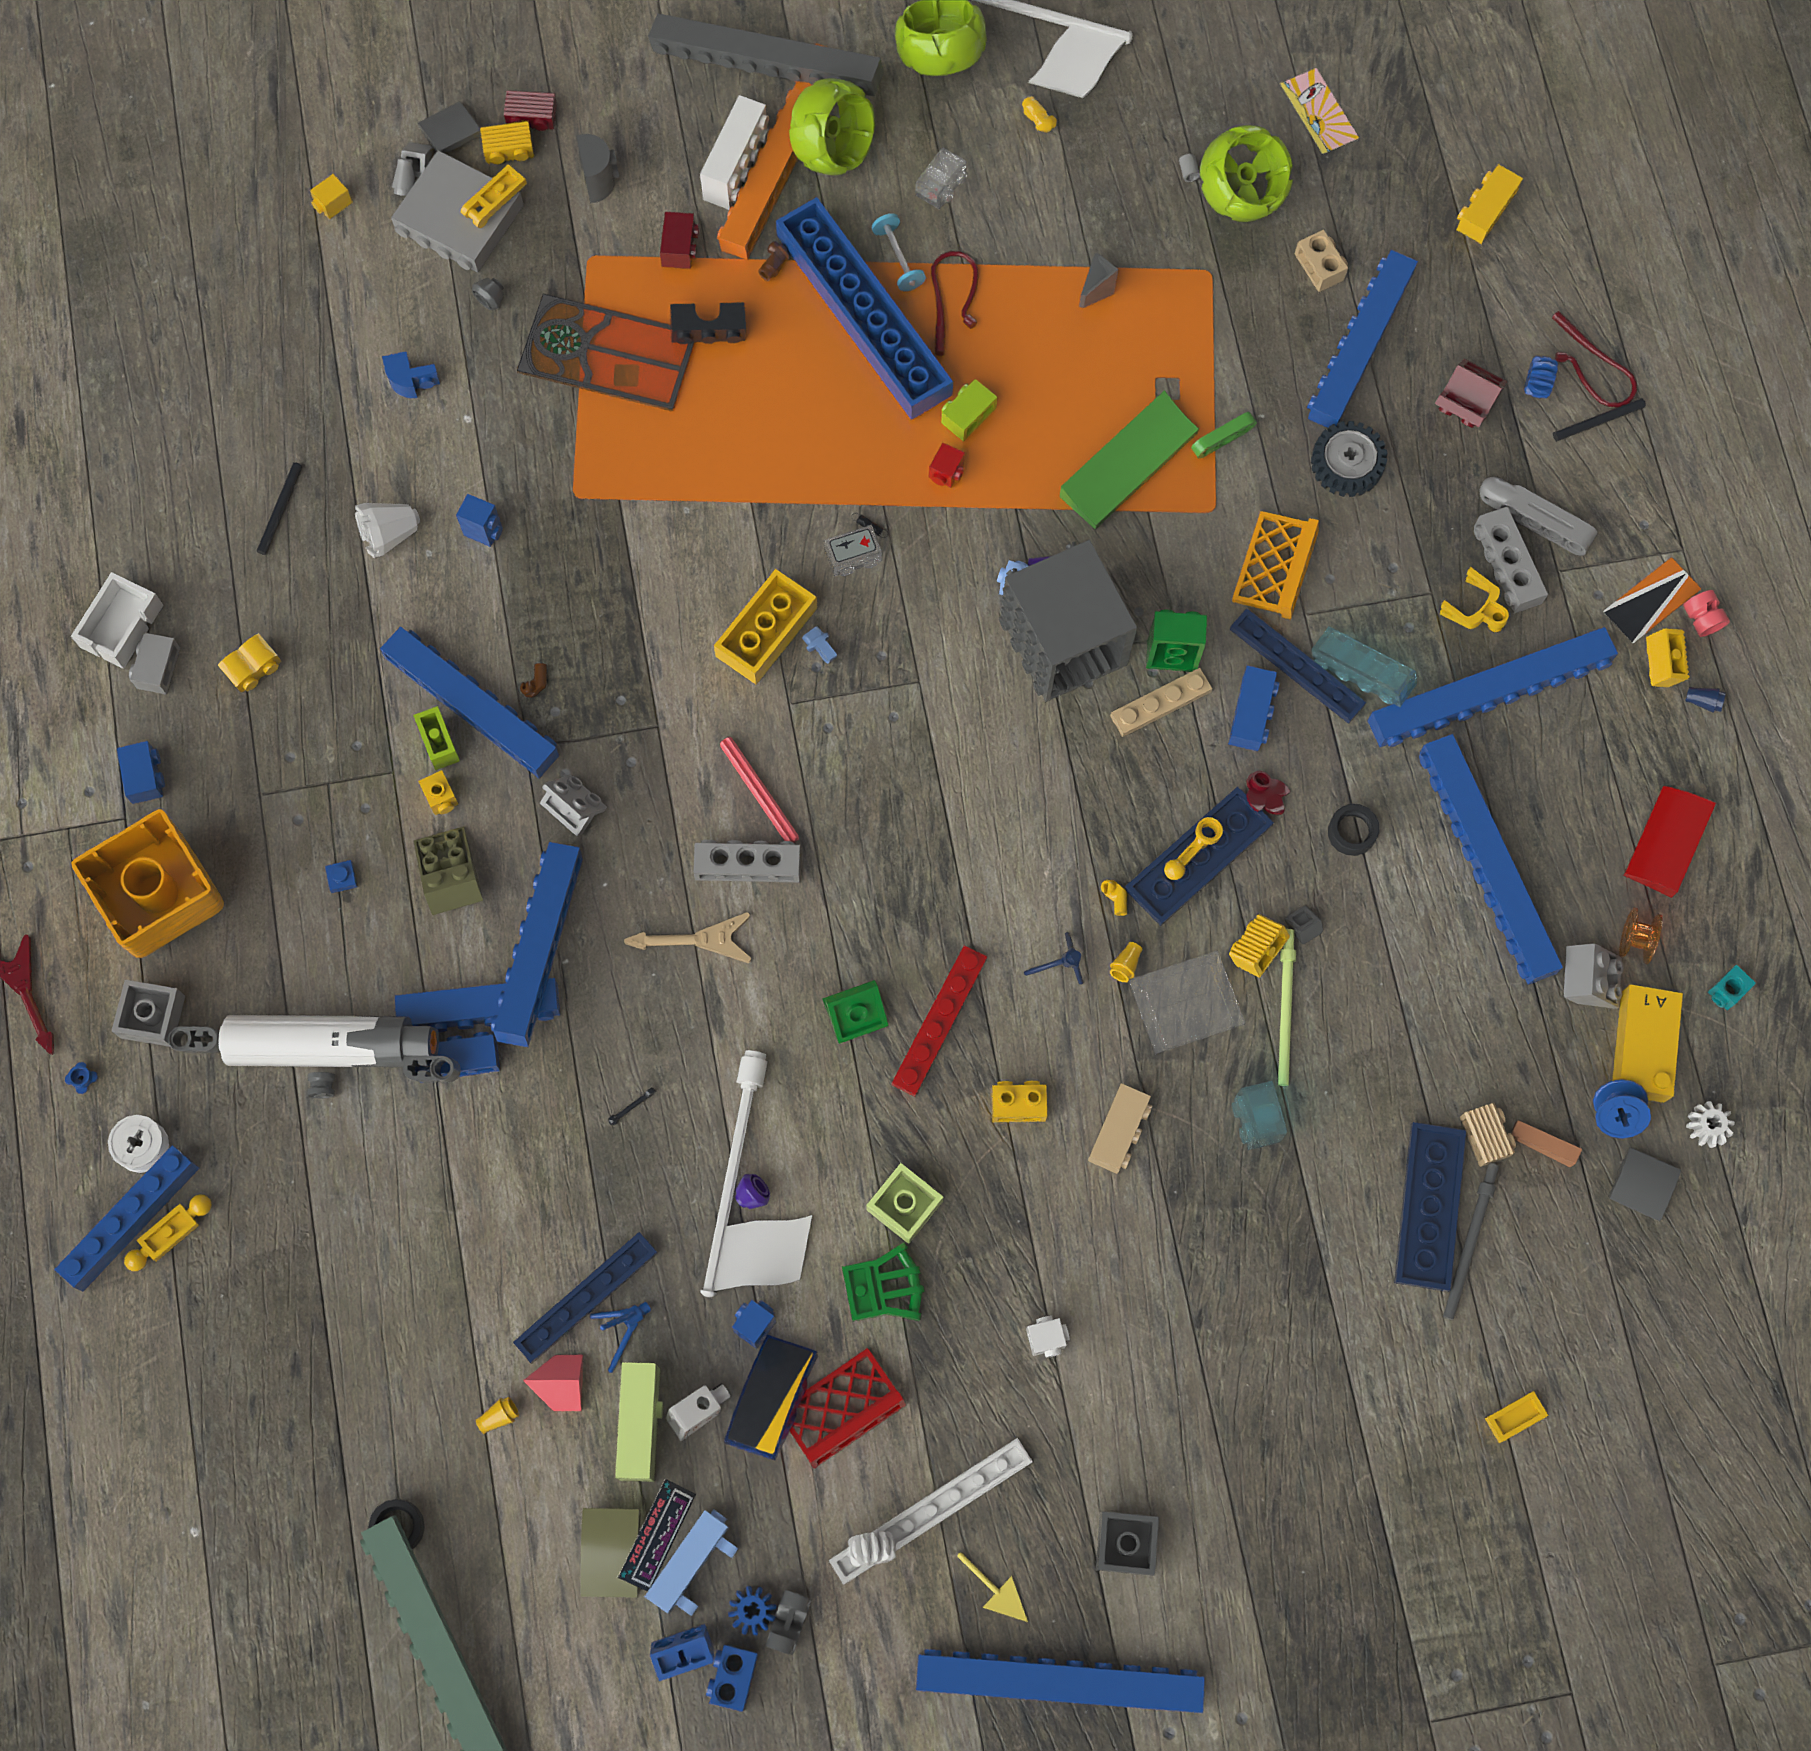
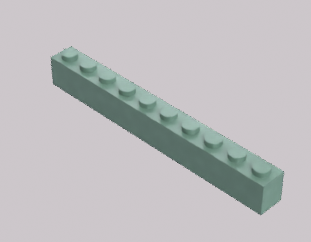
[360,1515,508,1751]

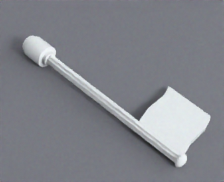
[973,0,1133,98]
[700,1050,812,1297]

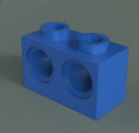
[650,1624,714,1681]
[706,1645,758,1712]

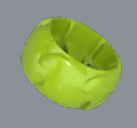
[895,0,987,76]
[789,78,875,176]
[1200,125,1293,222]

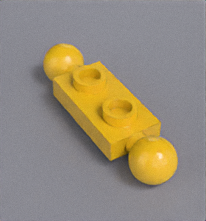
[124,1194,212,1271]

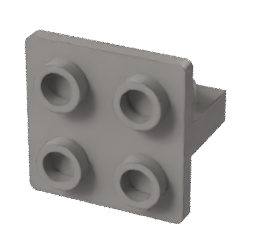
[540,775,607,836]

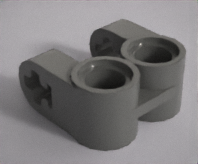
[766,1590,812,1655]

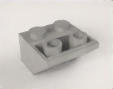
[1564,943,1623,1009]

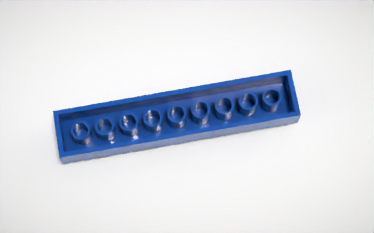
[776,197,953,420]

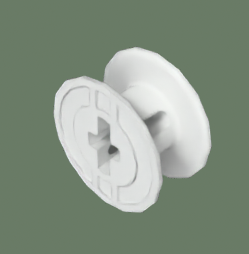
[108,1115,169,1173]

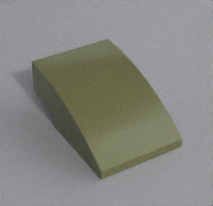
[580,1508,641,1598]

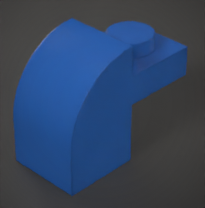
[382,351,440,398]

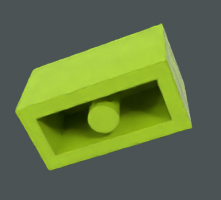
[941,379,997,441]
[413,706,460,770]

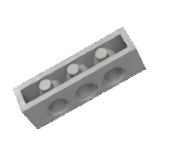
[1474,507,1548,613]
[693,840,800,883]

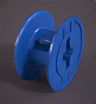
[1593,1079,1651,1139]

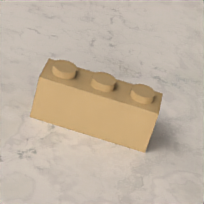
[1088,1083,1152,1174]

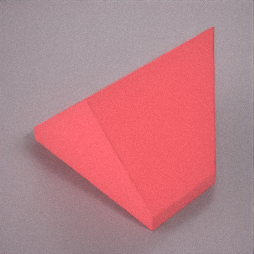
[523,1355,583,1411]

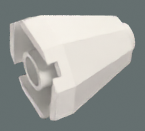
[355,503,420,558]

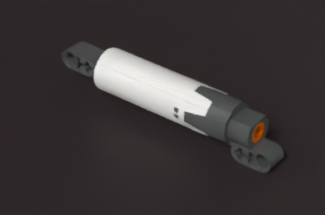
[168,1015,461,1082]

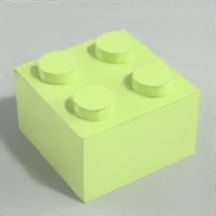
[867,1163,943,1244]

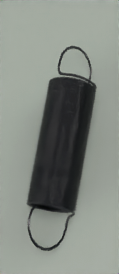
[851,513,888,538]

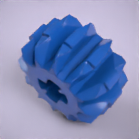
[1524,356,1558,398]
[728,1586,776,1636]

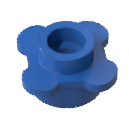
[65,1062,98,1094]

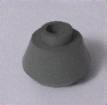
[472,278,504,310]

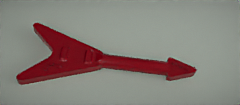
[0,934,54,1055]

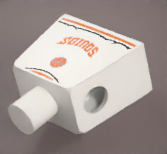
[666,1383,730,1441]

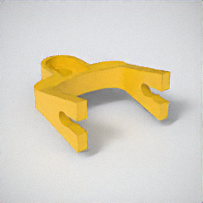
[1440,567,1509,632]

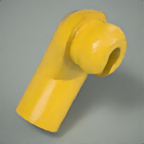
[1101,880,1127,916]

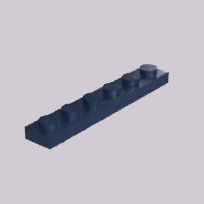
[1230,608,1366,724]
[513,1232,658,1364]

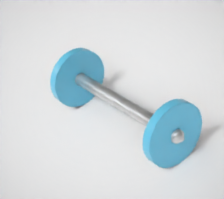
[871,213,926,291]

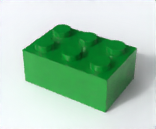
[1146,609,1207,672]

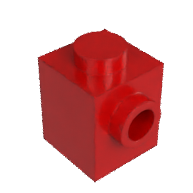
[929,442,965,488]

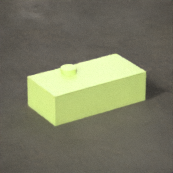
[615,1362,663,1482]

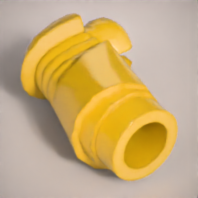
[1022,96,1057,132]

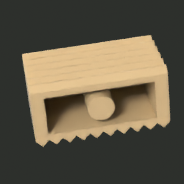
[1460,1103,1516,1167]

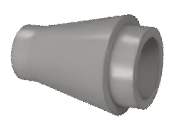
[392,159,415,195]

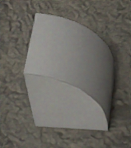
[401,142,433,177]

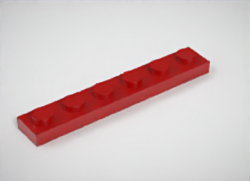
[892,945,987,1097]

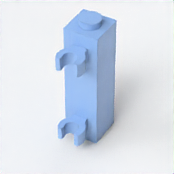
[645,1509,738,1616]

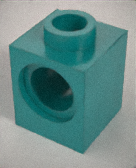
[1708,965,1756,1010]

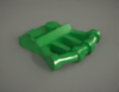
[842,1243,925,1322]

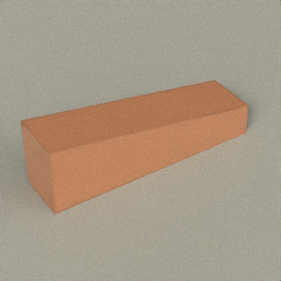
[1511,1120,1582,1167]

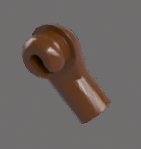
[520,663,547,698]

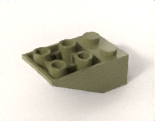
[413,826,483,915]

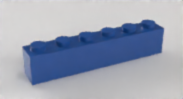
[395,978,560,1032]
[54,1145,200,1292]

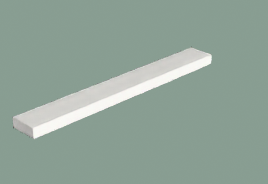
[829,1438,1033,1585]

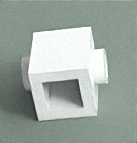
[1026,1316,1070,1358]

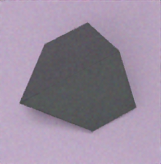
[1079,253,1118,308]

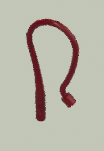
[931,251,978,356]
[1552,311,1637,408]

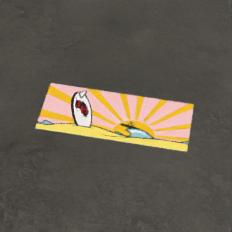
[1280,68,1359,154]

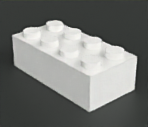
[700,95,769,210]

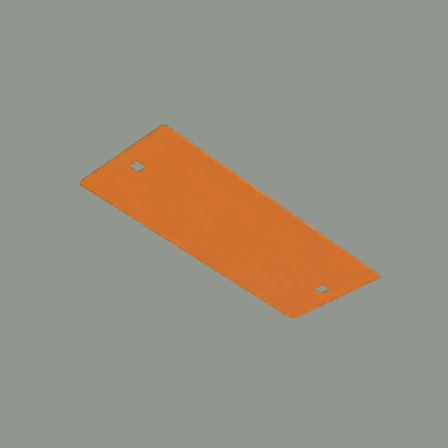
[573,256,1216,513]

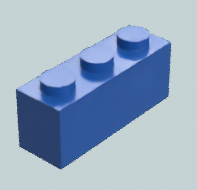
[1228,666,1279,751]
[415,1032,500,1083]

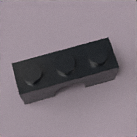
[670,303,746,344]

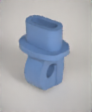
[802,626,837,664]

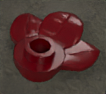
[1246,771,1291,815]

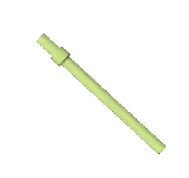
[1278,929,1296,1086]

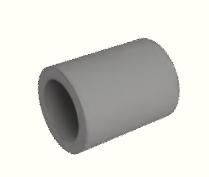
[1179,154,1200,182]

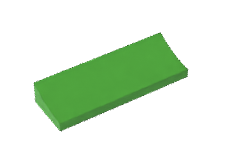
[1059,390,1199,529]

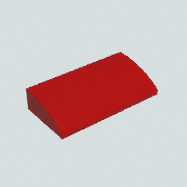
[1623,786,1716,898]

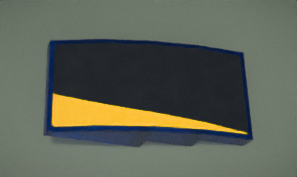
[724,1335,818,1461]

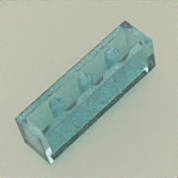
[1312,626,1417,707]

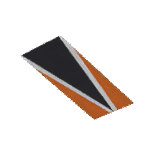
[1603,558,1701,643]

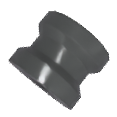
[307,1072,335,1098]

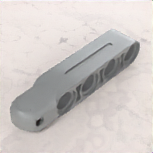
[1480,476,1597,556]

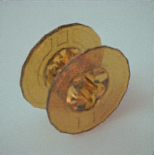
[1619,907,1663,964]

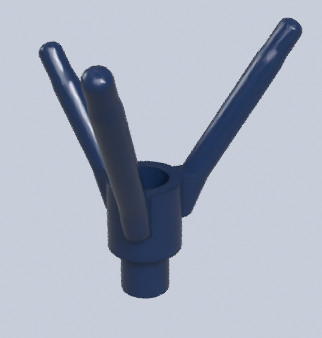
[1024,932,1083,985]

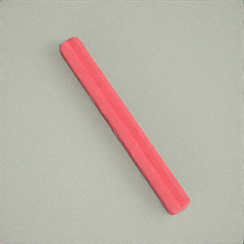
[720,737,799,843]

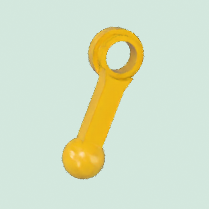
[1164,817,1223,880]

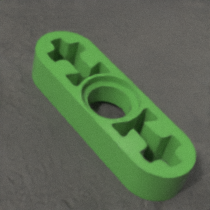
[1191,412,1257,459]

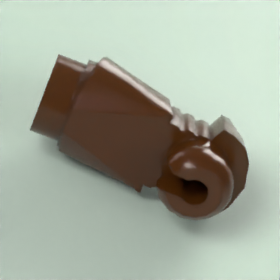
[758,241,789,281]

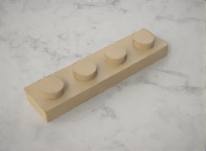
[1110,668,1212,737]

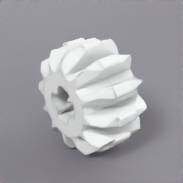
[1686,1101,1735,1148]
[848,1531,896,1566]

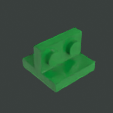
[822,980,889,1044]

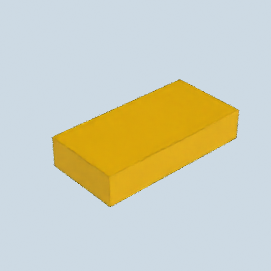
[1485,1391,1548,1443]

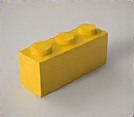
[1457,164,1523,244]

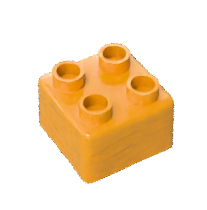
[71,809,224,958]

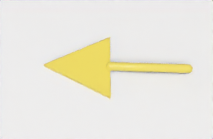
[958,1553,1028,1622]

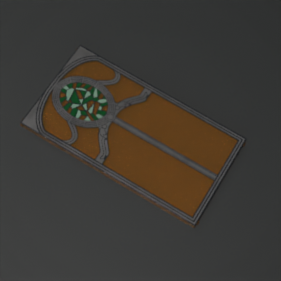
[517,294,695,412]

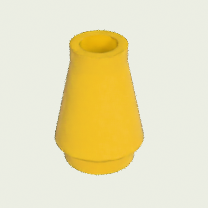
[1110,942,1142,982]
[475,1397,519,1434]

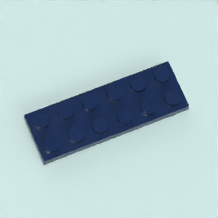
[1125,786,1274,927]
[1394,1122,1466,1292]

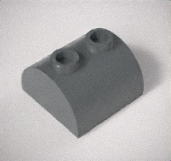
[576,134,619,203]

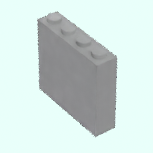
[391,151,524,273]

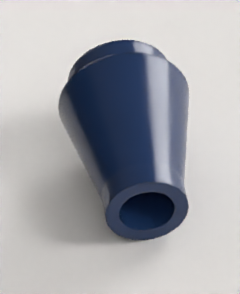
[1685,687,1726,713]

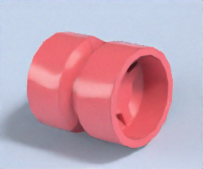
[1683,590,1730,637]

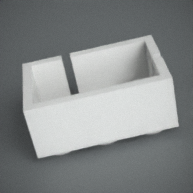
[71,572,163,669]

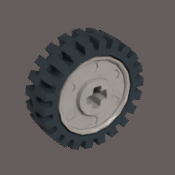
[1311,421,1387,497]

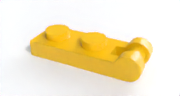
[461,164,527,228]

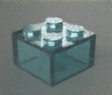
[1232,1081,1287,1150]

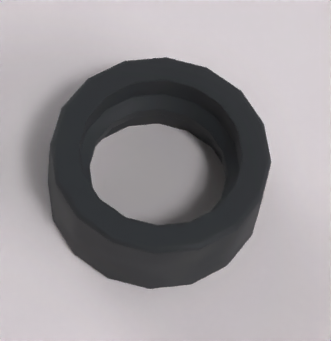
[1328,804,1379,856]
[368,1499,425,1549]

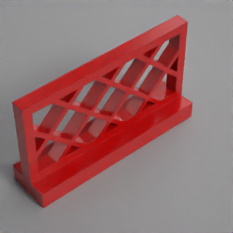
[784,1348,906,1469]

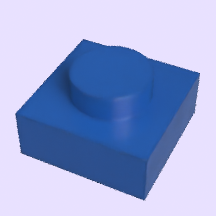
[325,860,358,893]

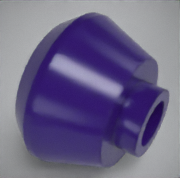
[735,1174,770,1209]

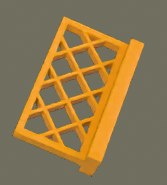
[1232,511,1319,620]

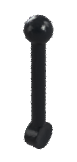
[608,1087,656,1125]

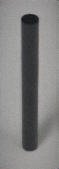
[1553,398,1646,442]
[256,462,303,555]

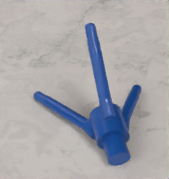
[590,1302,651,1373]

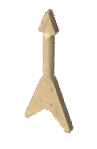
[624,912,751,963]

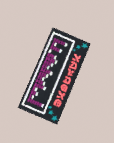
[618,1478,696,1592]

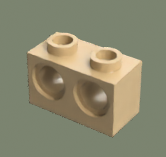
[1295,230,1348,292]

